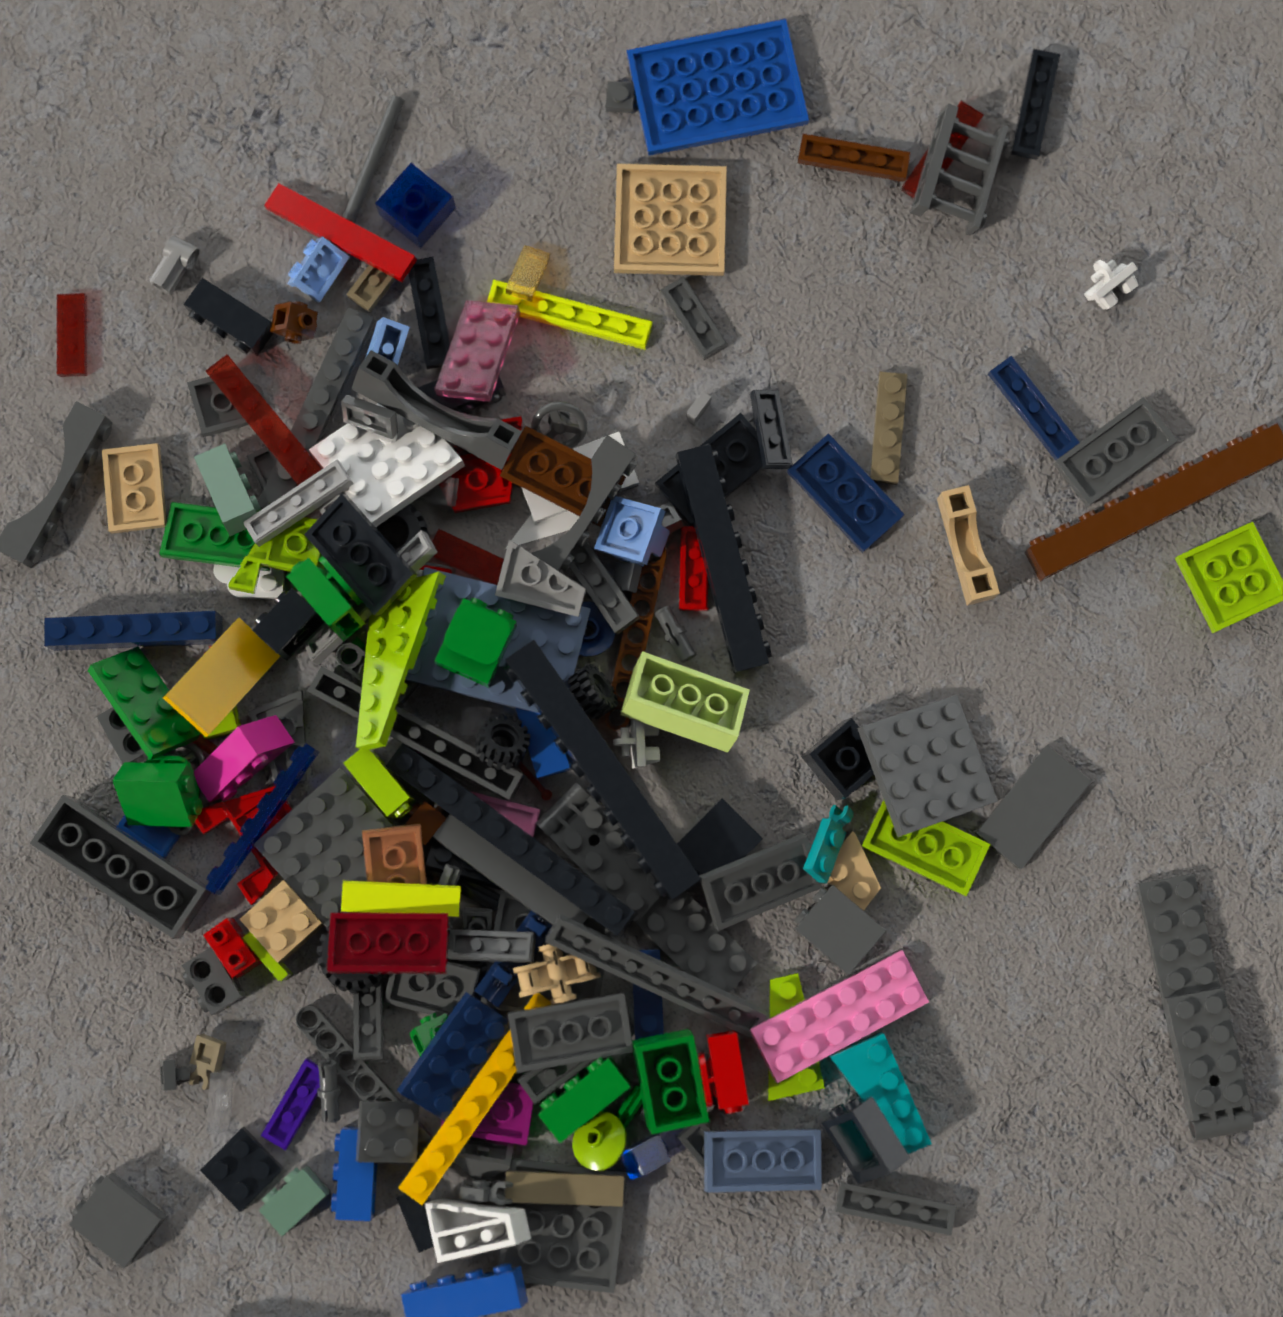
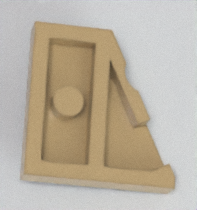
[828,831,881,911]

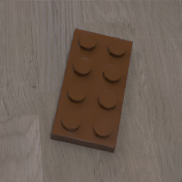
[500,425,626,528]

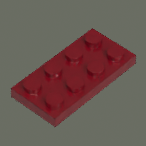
[327,913,449,974]

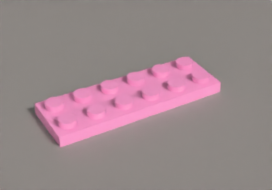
[749,950,929,1083]

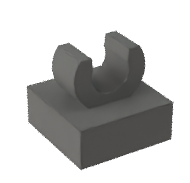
[160,1059,190,1091]

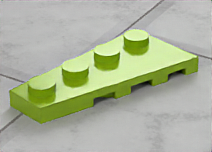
[768,973,825,1101]

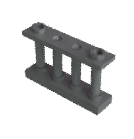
[910,103,1009,235]

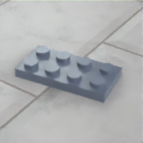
[704,1129,822,1193]

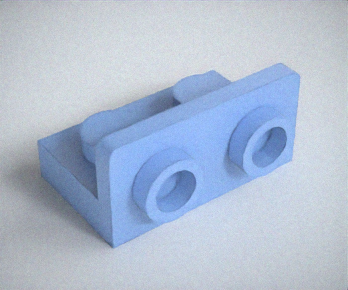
[287,237,350,302]

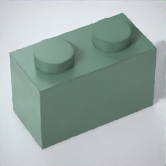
[259,1165,331,1236]

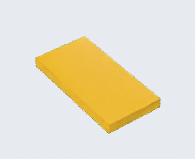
[163,617,280,737]

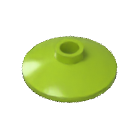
[572,1112,627,1171]

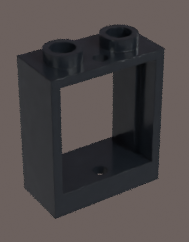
[822,1096,910,1184]

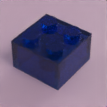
[375,163,456,248]

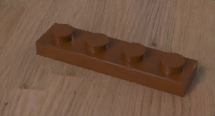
[797,134,911,182]

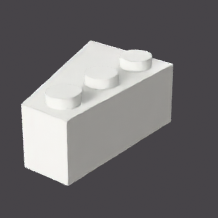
[425,1198,531,1263]

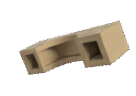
[937,485,1000,606]

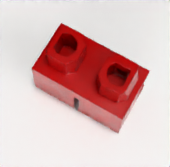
[203,917,262,978]

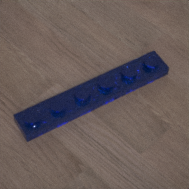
[205,743,320,895]

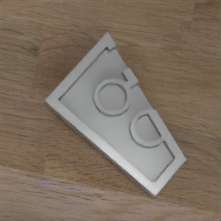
[495,540,586,617]

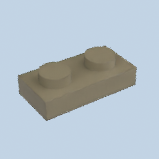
[347,265,396,313]

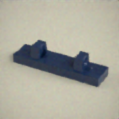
[475,910,552,1008]

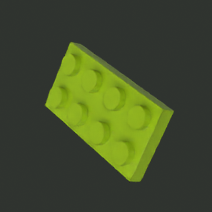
[861,799,990,896]

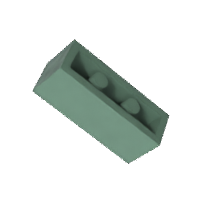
[194,443,261,536]

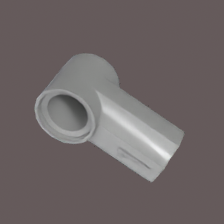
[149,236,200,295]

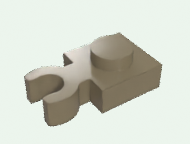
[189,1034,227,1090]

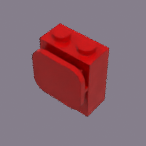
[697,1030,749,1113]

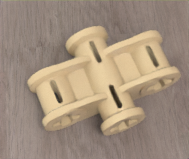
[513,944,601,1005]

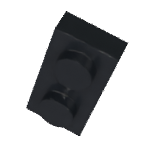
[396,1193,434,1253]

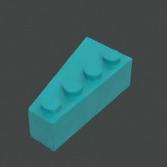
[829,1032,932,1155]

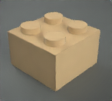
[240,880,324,963]

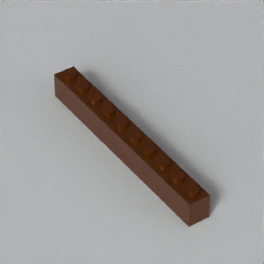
[1024,423,1283,582]

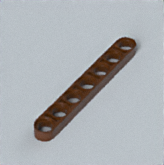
[605,547,666,731]

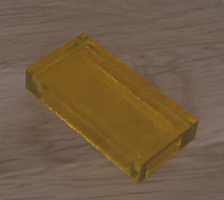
[506,245,550,302]

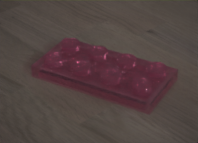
[435,300,520,402]

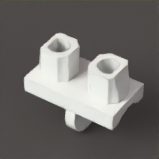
[1084,260,1139,309]
[613,719,660,769]

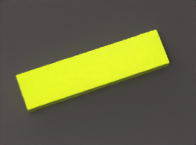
[341,881,461,917]

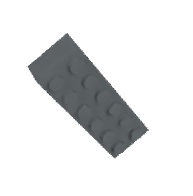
[30,795,213,939]

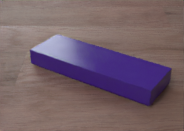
[261,1058,320,1151]

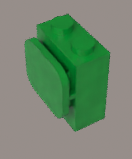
[286,556,365,642]
[435,597,517,688]
[112,756,203,827]

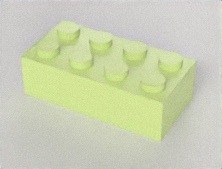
[620,652,750,753]

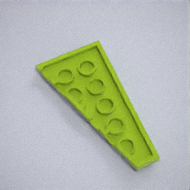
[356,572,446,751]

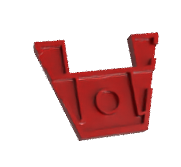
[439,416,523,513]
[195,786,293,905]

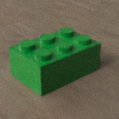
[632,1029,709,1134]
[538,1056,631,1143]

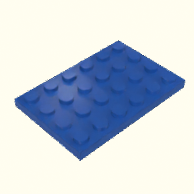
[627,19,809,156]

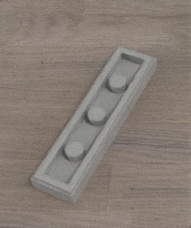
[243,459,354,547]

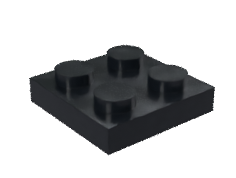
[200,1127,284,1212]

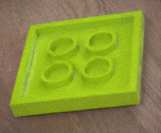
[1175,522,1283,634]

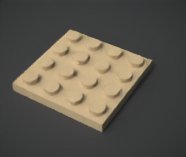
[614,164,727,276]

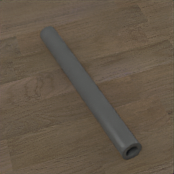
[342,95,404,223]

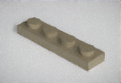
[870,371,907,485]

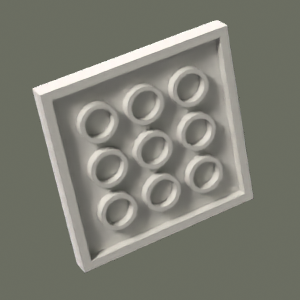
[309,403,465,527]

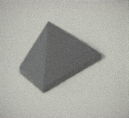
[453,1137,514,1180]

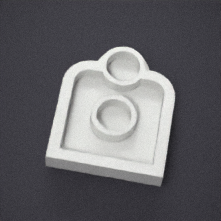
[213,564,285,599]

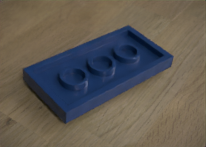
[787,433,905,554]
[397,992,510,1121]

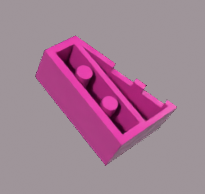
[194,715,295,802]

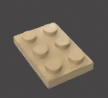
[102,443,167,534]

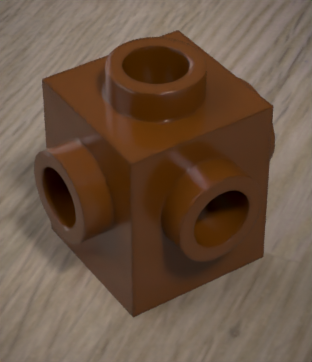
[270,301,318,344]

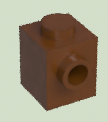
[405,800,447,846]

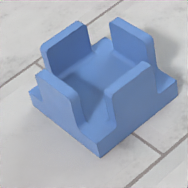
[594,496,670,567]

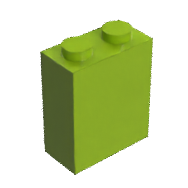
[343,749,416,820]

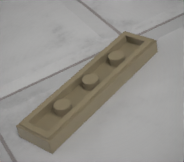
[505,1171,624,1207]

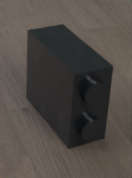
[677,798,763,884]

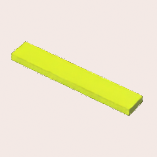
[486,279,653,350]

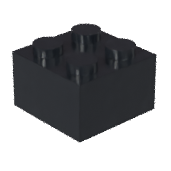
[252,588,325,661]
[801,718,874,800]

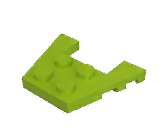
[228,517,324,594]

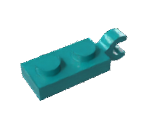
[803,805,854,883]

